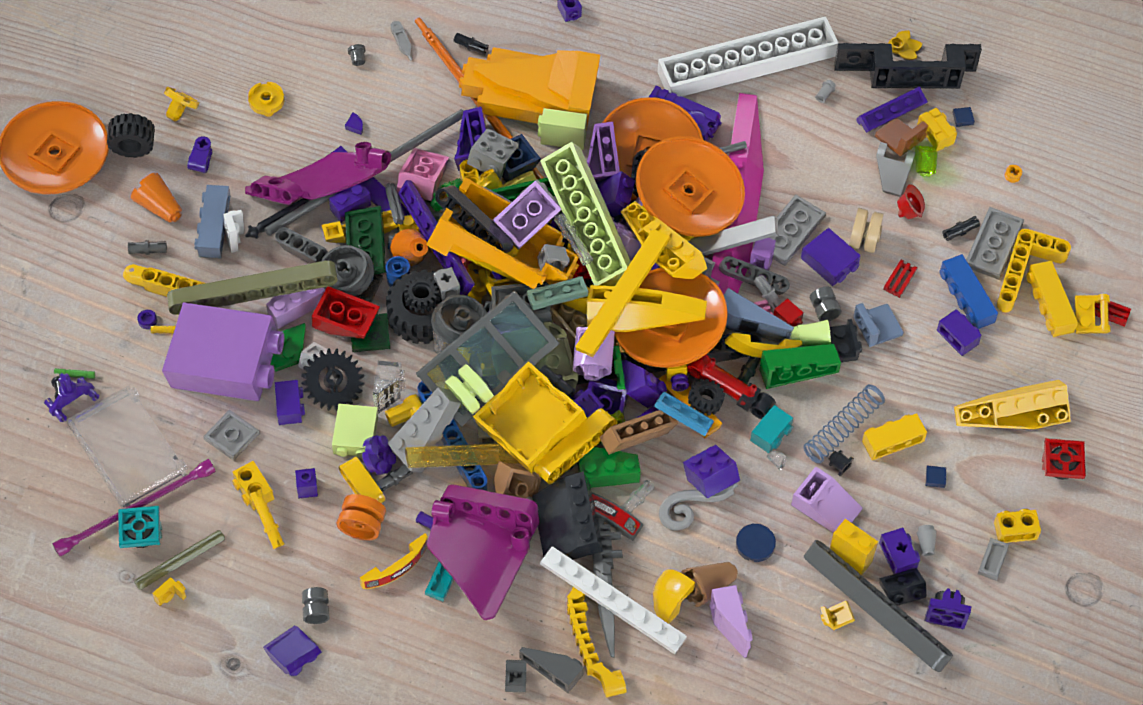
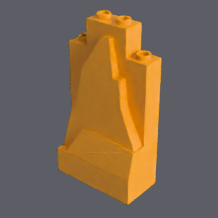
[459,47,600,131]
[426,178,580,289]

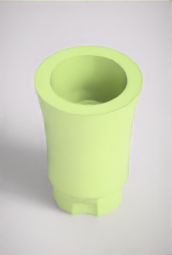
[790,319,831,346]

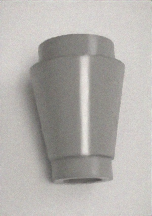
[917,525,937,556]

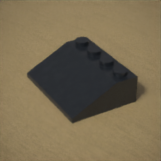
[532,471,603,560]

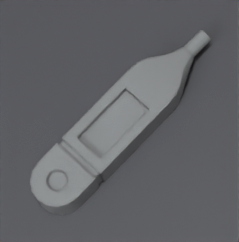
[391,21,412,61]

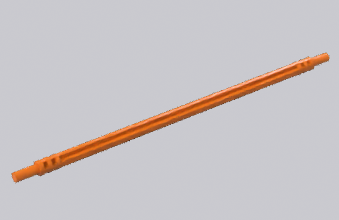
[415,17,544,180]

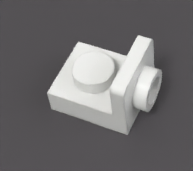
[298,342,327,370]

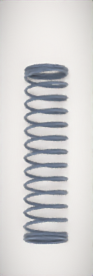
[803,384,885,464]

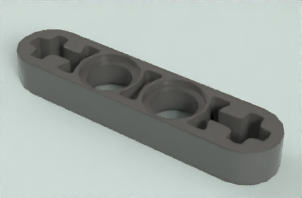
[719,256,790,295]

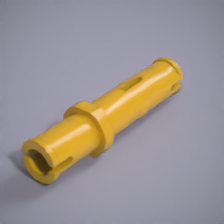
[250,489,285,549]

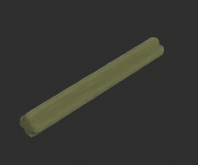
[134,530,225,590]

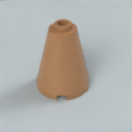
[681,562,738,607]

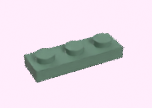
[527,276,588,310]

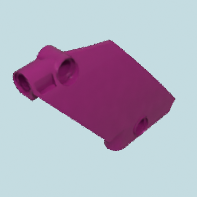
[245,142,391,204]

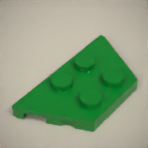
[270,323,306,372]

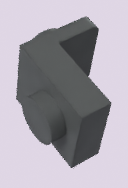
[505,660,527,692]

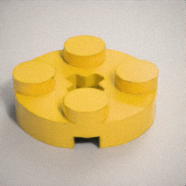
[248,82,285,117]

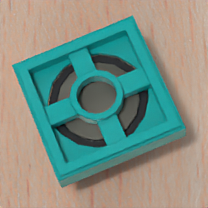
[118,506,162,548]

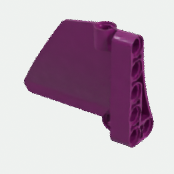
[427,484,539,620]

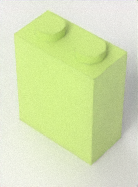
[538,108,587,150]
[332,404,378,458]

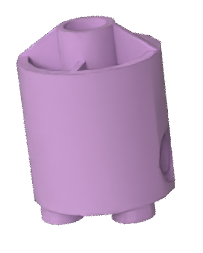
[573,327,615,380]

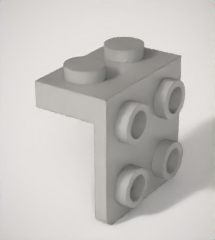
[467,129,518,179]

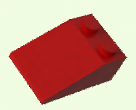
[312,286,380,339]

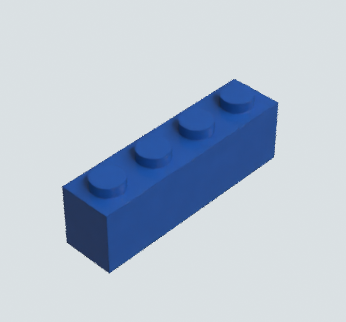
[939,254,998,329]

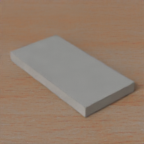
[770,194,826,266]
[966,207,1024,280]

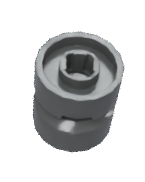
[809,286,842,321]
[302,587,330,624]

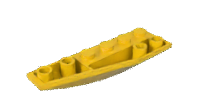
[621,201,707,279]
[587,285,707,332]
[954,380,1071,429]

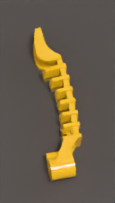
[567,587,627,698]

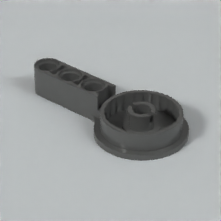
[275,227,374,297]
[431,295,505,348]

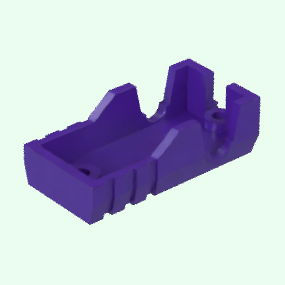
[649,85,722,142]

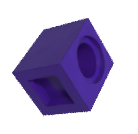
[557,0,582,22]
[295,468,318,499]

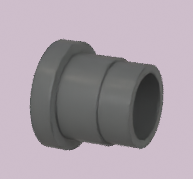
[348,44,366,66]

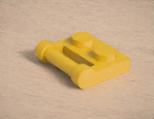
[1075,294,1111,334]

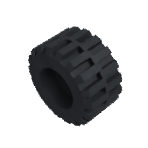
[107,113,155,158]

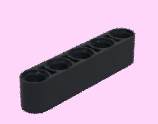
[435,185,513,253]

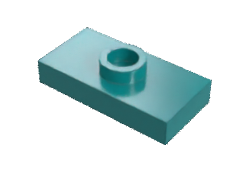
[425,562,454,602]

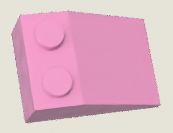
[397,148,449,201]

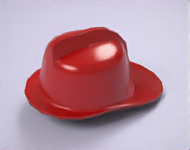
[897,184,925,219]

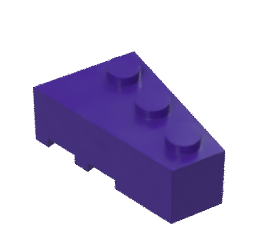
[454,107,487,171]

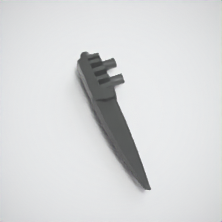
[592,518,623,658]

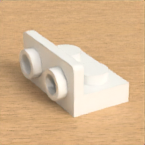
[223,210,244,253]

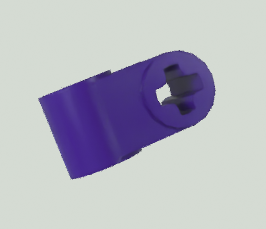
[187,136,213,173]

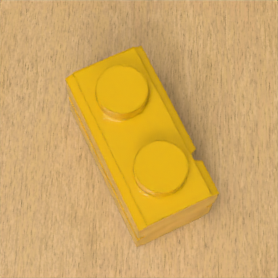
[917,108,957,151]

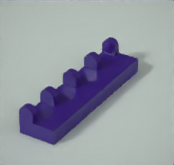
[856,86,928,133]

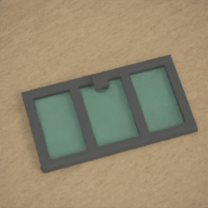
[416,291,560,427]

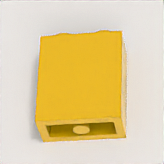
[830,519,878,575]

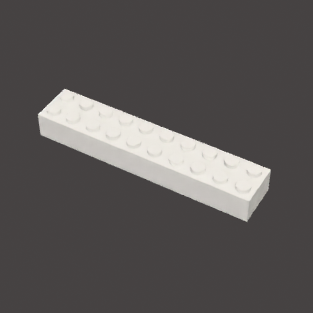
[658,16,838,97]

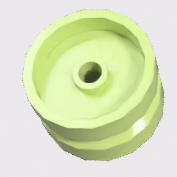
[445,364,494,415]

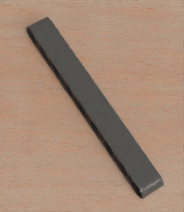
[804,540,953,672]

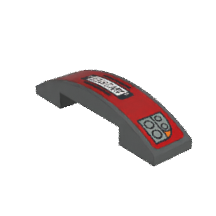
[592,492,643,541]

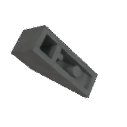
[519,647,584,693]

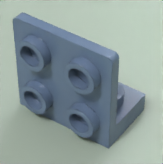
[853,303,904,347]

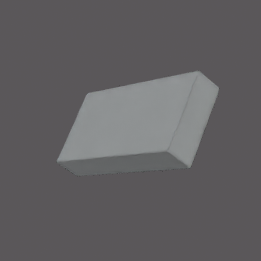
[978,538,1010,581]

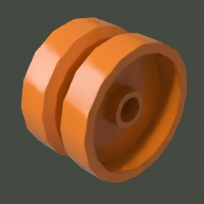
[336,494,386,540]

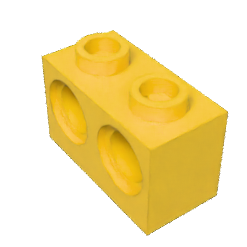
[232,461,274,511]
[994,509,1041,543]

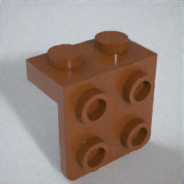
[875,118,929,156]

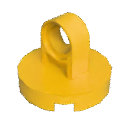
[164,86,200,122]

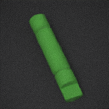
[54,368,95,379]

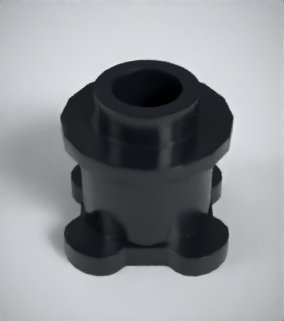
[828,450,854,476]

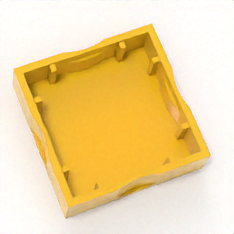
[473,361,587,474]

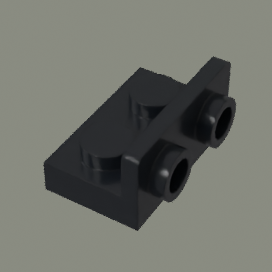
[829,319,862,363]
[879,568,927,606]

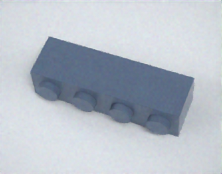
[194,185,231,258]

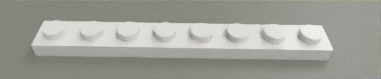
[540,546,687,654]

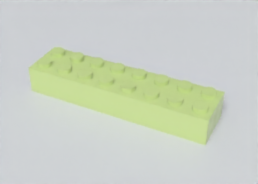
[540,142,631,286]

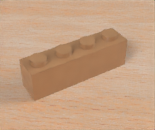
[600,410,678,454]

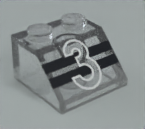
[373,360,406,414]

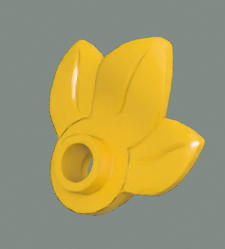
[888,30,923,60]

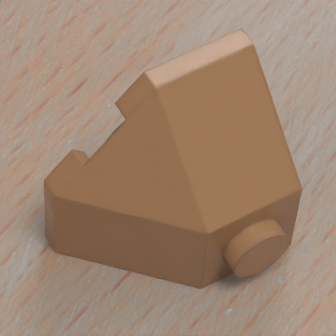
[494,461,542,499]

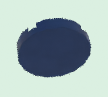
[736,523,776,562]

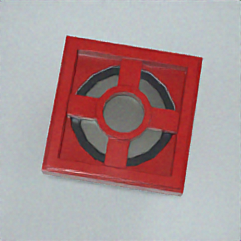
[1042,438,1086,480]

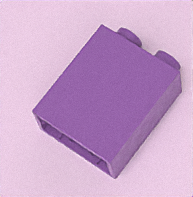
[162,302,284,401]

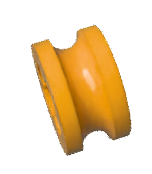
[1004,165,1022,183]

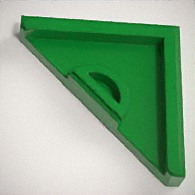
[613,345,625,390]

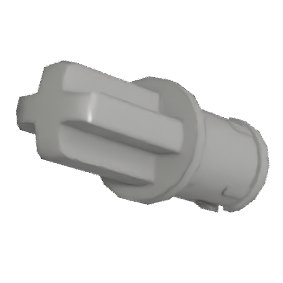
[754,275,782,310]

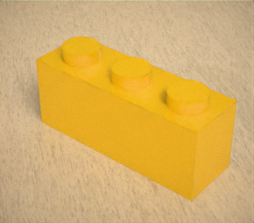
[862,413,927,460]

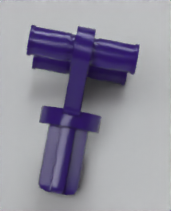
[44,373,100,422]

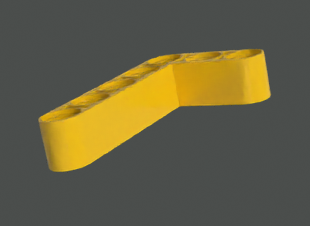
[997,229,1071,312]

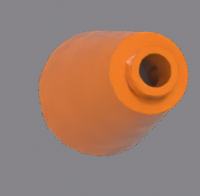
[131,172,182,223]
[390,229,428,266]

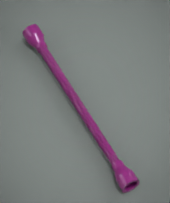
[52,459,216,557]

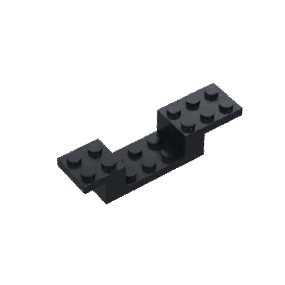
[834,43,982,89]

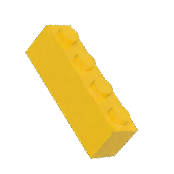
[1026,260,1078,337]

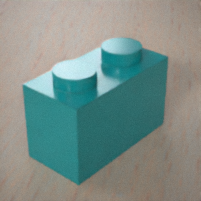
[750,405,793,453]

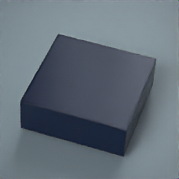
[952,107,975,127]
[925,465,946,488]

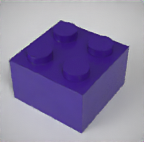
[683,445,741,498]

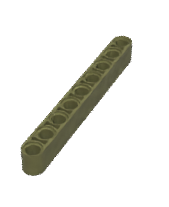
[167,261,338,315]

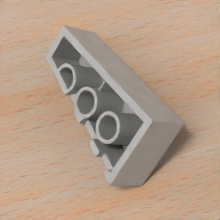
[388,387,461,473]

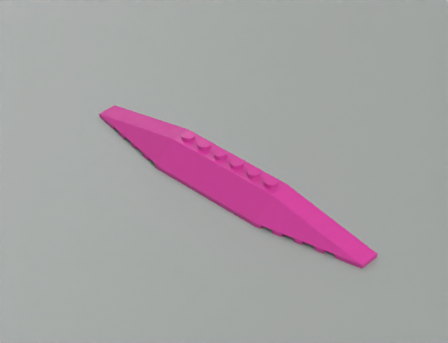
[711,93,764,295]

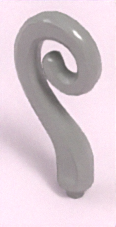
[659,483,738,531]

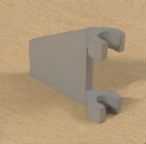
[876,142,916,197]

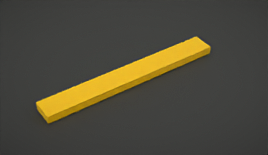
[575,229,670,357]

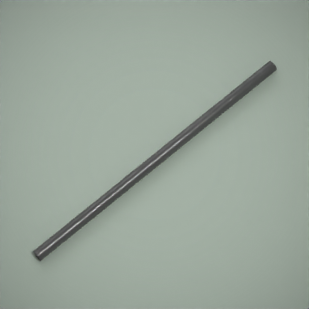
[264,109,463,236]

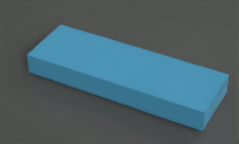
[654,392,714,436]

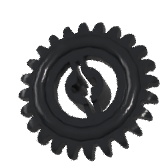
[301,348,365,411]

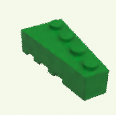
[759,344,841,389]

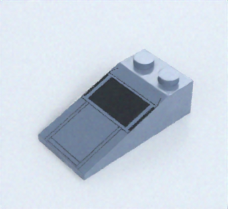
[724,288,794,342]

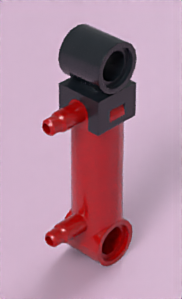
[687,354,776,419]

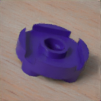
[362,435,396,476]

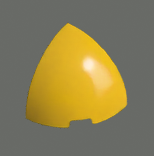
[653,569,695,624]

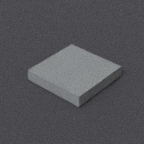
[203,409,260,461]

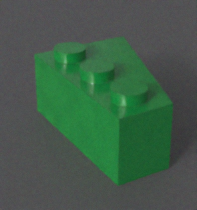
[577,447,641,488]

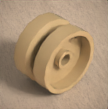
[849,208,884,253]

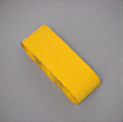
[338,457,386,503]

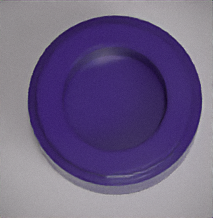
[137,309,157,329]

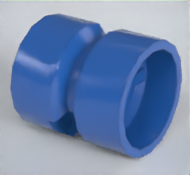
[386,256,411,287]

